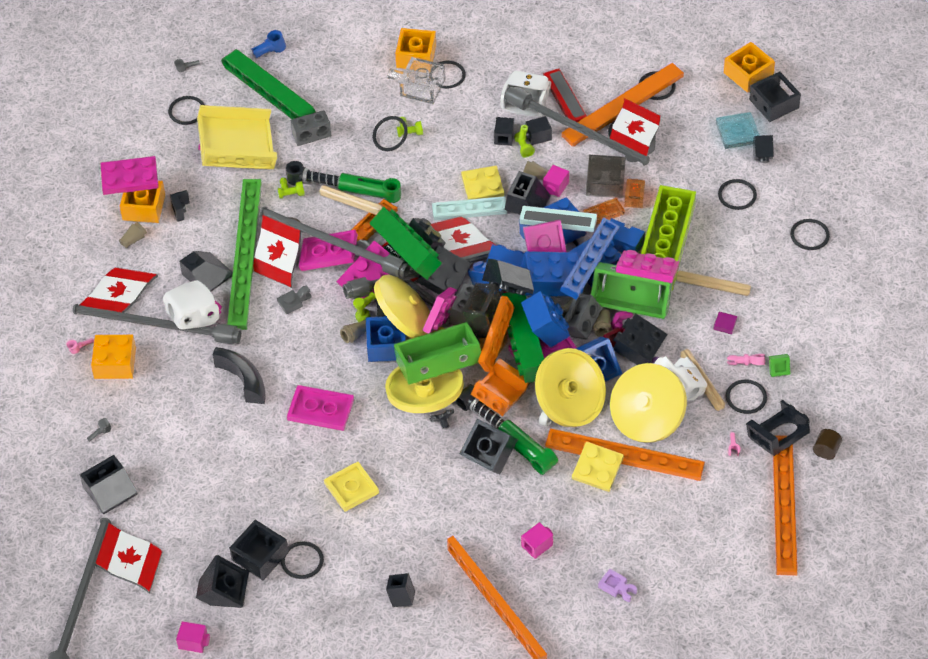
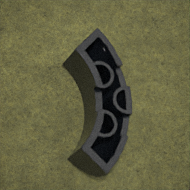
[212,347,266,404]

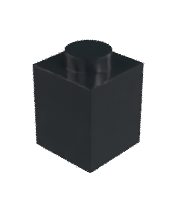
[526,116,552,145]
[494,117,515,146]
[753,135,774,163]
[386,573,415,607]

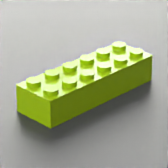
[641,185,696,291]

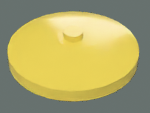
[374,275,435,339]
[535,348,606,427]
[610,363,687,443]
[385,366,464,413]

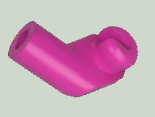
[611,311,633,331]

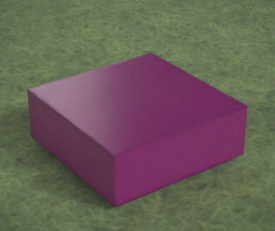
[713,311,737,335]

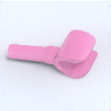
[66,338,94,354]
[728,432,740,456]

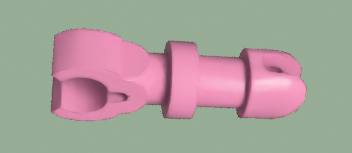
[727,354,765,366]

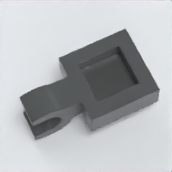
[277,285,312,315]

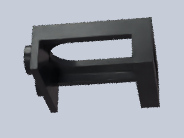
[746,400,810,456]

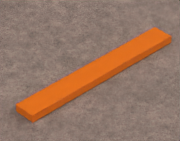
[561,63,684,147]
[545,428,705,481]
[773,435,797,576]
[447,536,547,659]

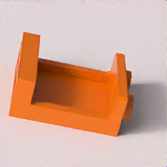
[471,358,530,416]

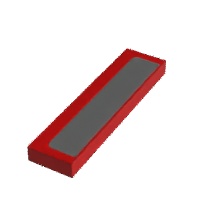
[543,68,587,122]

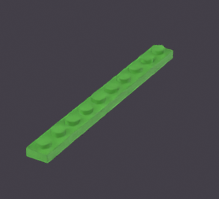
[227,179,262,330]

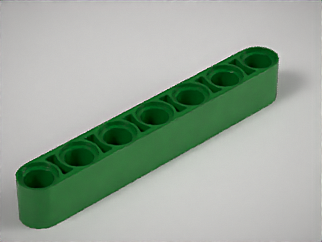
[221,49,316,119]

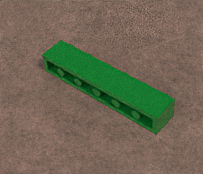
[369,207,442,280]
[502,292,544,383]

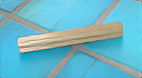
[319,185,383,215]
[676,271,751,296]
[680,349,725,411]

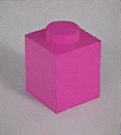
[543,165,569,197]
[521,522,553,559]
[176,621,210,653]

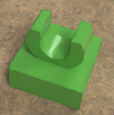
[769,354,791,377]

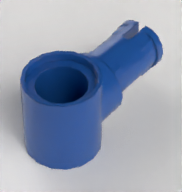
[251,30,286,59]

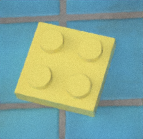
[461,165,504,200]
[572,441,624,492]
[324,462,379,512]

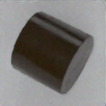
[813,429,842,460]

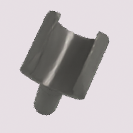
[174,59,200,72]
[87,418,111,442]

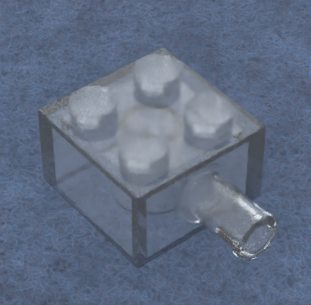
[387,57,446,104]

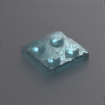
[716,112,760,149]

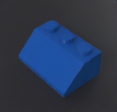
[575,337,622,382]

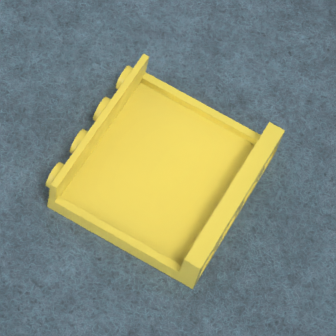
[197,105,277,169]

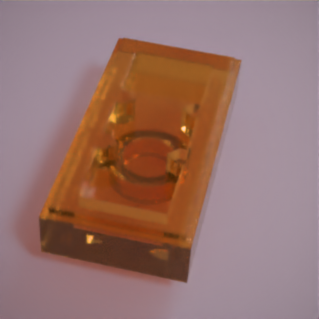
[583,198,625,225]

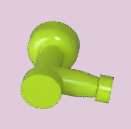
[397,117,423,137]
[514,125,535,158]
[277,177,305,199]
[353,292,376,322]

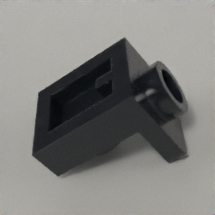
[170,190,190,222]

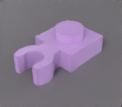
[598,569,637,602]

